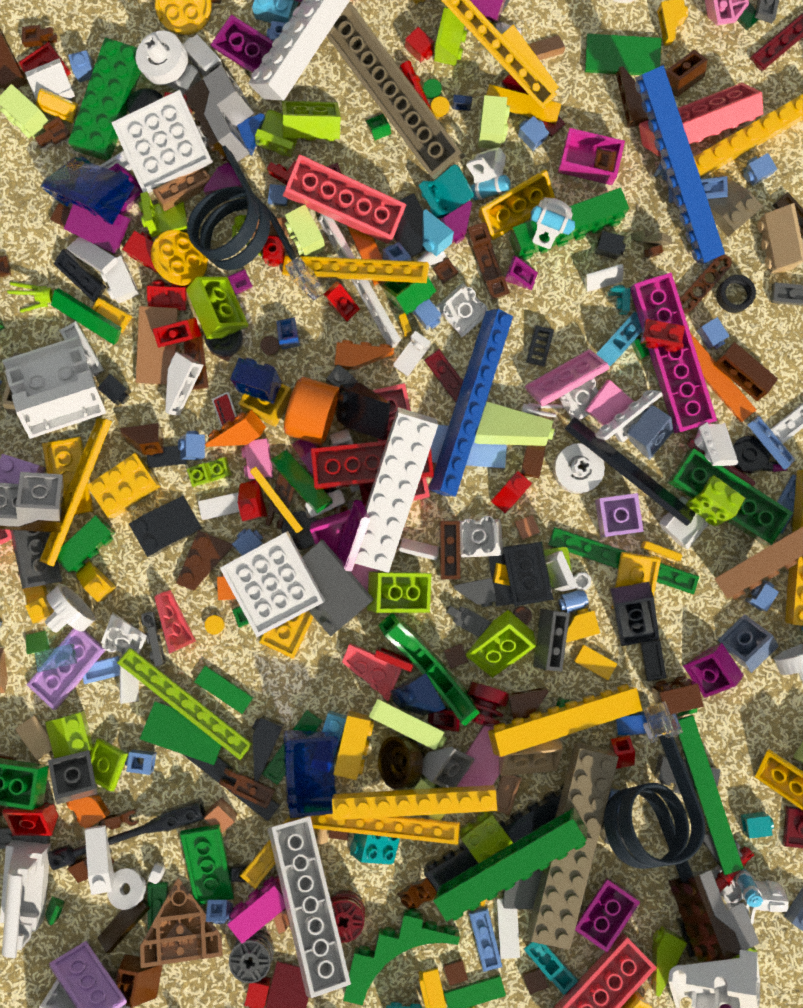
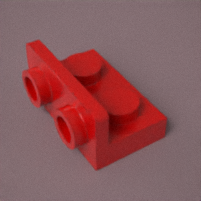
[147,280,189,311]
[641,319,685,352]

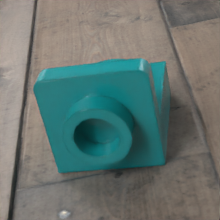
[608,285,630,315]

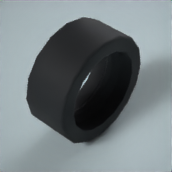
[716,274,756,313]

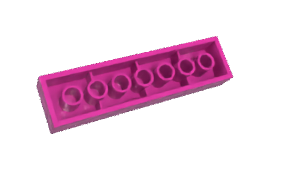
[630,273,717,433]

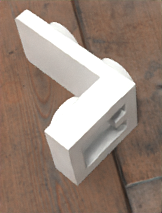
[393,331,431,376]

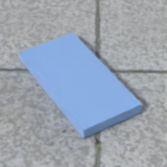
[431,425,507,469]

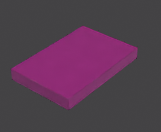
[64,193,130,254]
[337,500,370,572]

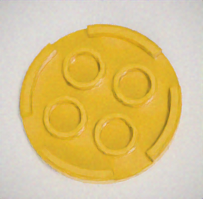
[155,0,212,35]
[151,230,208,286]

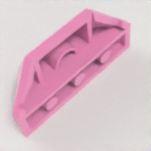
[705,0,749,25]

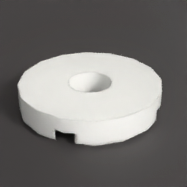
[107,868,146,910]

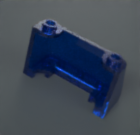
[40,156,135,225]
[283,730,340,818]

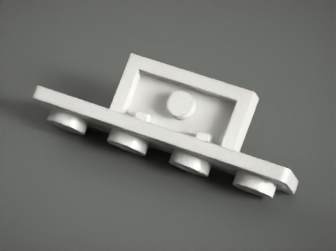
[595,390,663,442]

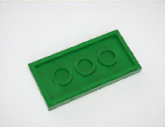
[585,34,661,76]
[140,702,221,765]
[180,824,235,905]

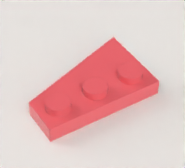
[154,590,196,654]
[342,643,402,701]

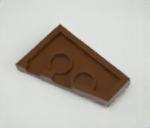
[176,530,233,591]

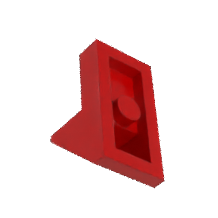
[267,160,296,185]
[323,281,360,322]

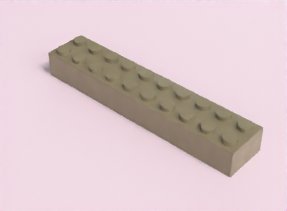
[327,1,465,180]
[527,742,618,950]

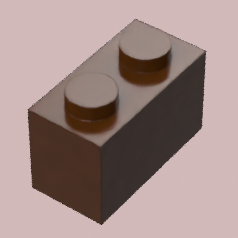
[666,50,708,97]

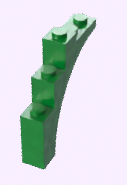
[378,613,480,726]
[343,908,460,1006]

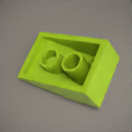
[466,610,536,678]

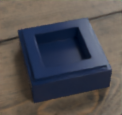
[452,94,472,111]

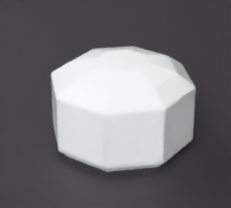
[573,572,591,590]
[148,862,165,884]

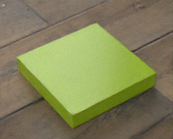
[90,738,128,791]

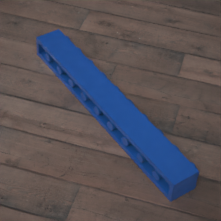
[635,65,725,263]
[428,309,513,497]

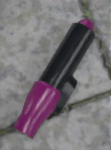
[761,462,788,472]

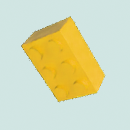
[86,453,161,518]
[333,711,374,780]

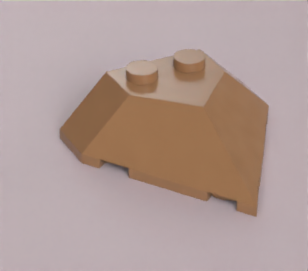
[140,878,223,968]

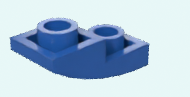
[616,712,657,735]

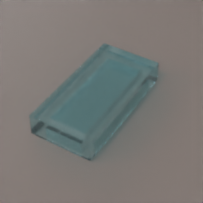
[35,644,77,672]

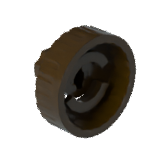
[378,736,425,789]

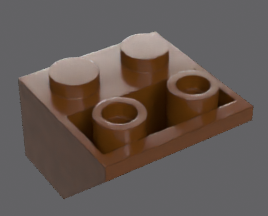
[650,676,704,716]
[116,954,163,1008]

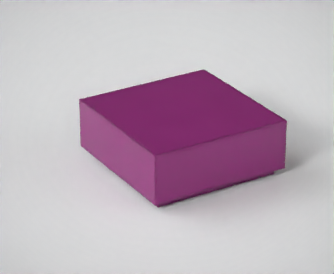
[228,269,253,295]

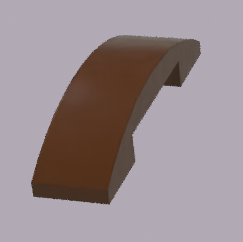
[467,222,510,300]

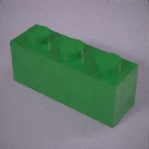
[57,515,115,573]

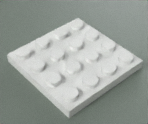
[111,90,213,193]
[220,531,325,637]

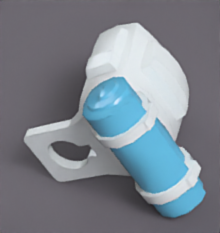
[466,147,511,201]
[531,197,575,249]
[734,869,788,924]

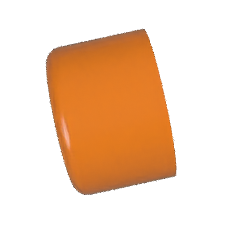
[283,377,340,446]

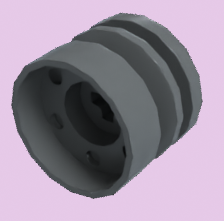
[229,930,275,984]

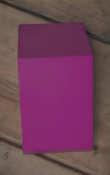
[505,256,538,290]

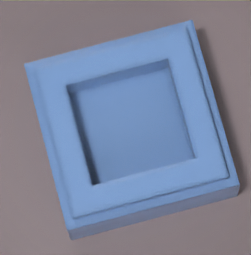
[268,184,288,206]

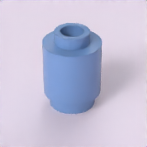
[558,590,589,613]

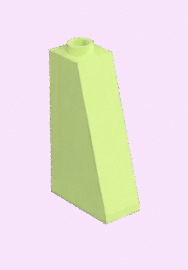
[474,402,555,446]
[369,699,447,750]

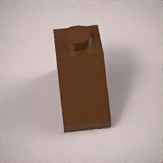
[120,423,164,455]
[508,687,548,719]

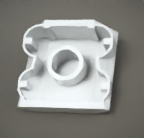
[25,58,75,101]
[436,283,488,337]
[559,378,599,420]
[694,422,738,466]
[659,496,708,550]
[460,516,504,557]
[546,551,577,592]
[101,612,147,655]

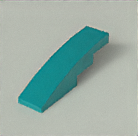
[524,942,578,995]

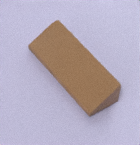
[528,35,565,60]
[153,167,211,211]

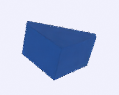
[237,113,265,155]
[276,317,301,350]

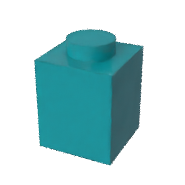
[741,812,774,839]

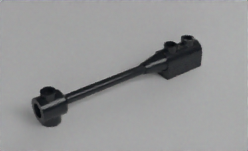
[48,798,206,870]

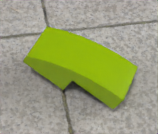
[187,457,232,487]

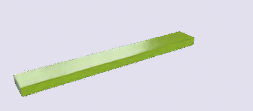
[117,648,252,760]

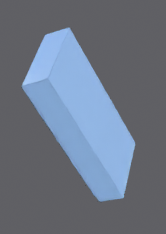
[83,656,120,684]

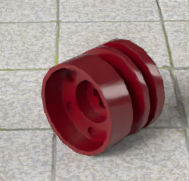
[467,682,510,727]
[330,890,365,943]

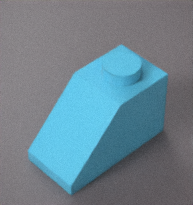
[422,209,454,257]

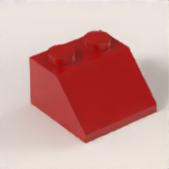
[2,803,58,836]

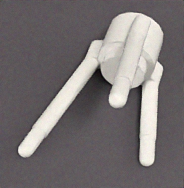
[522,403,564,436]

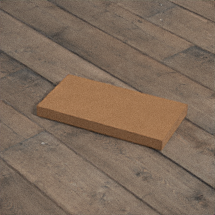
[136,306,179,385]

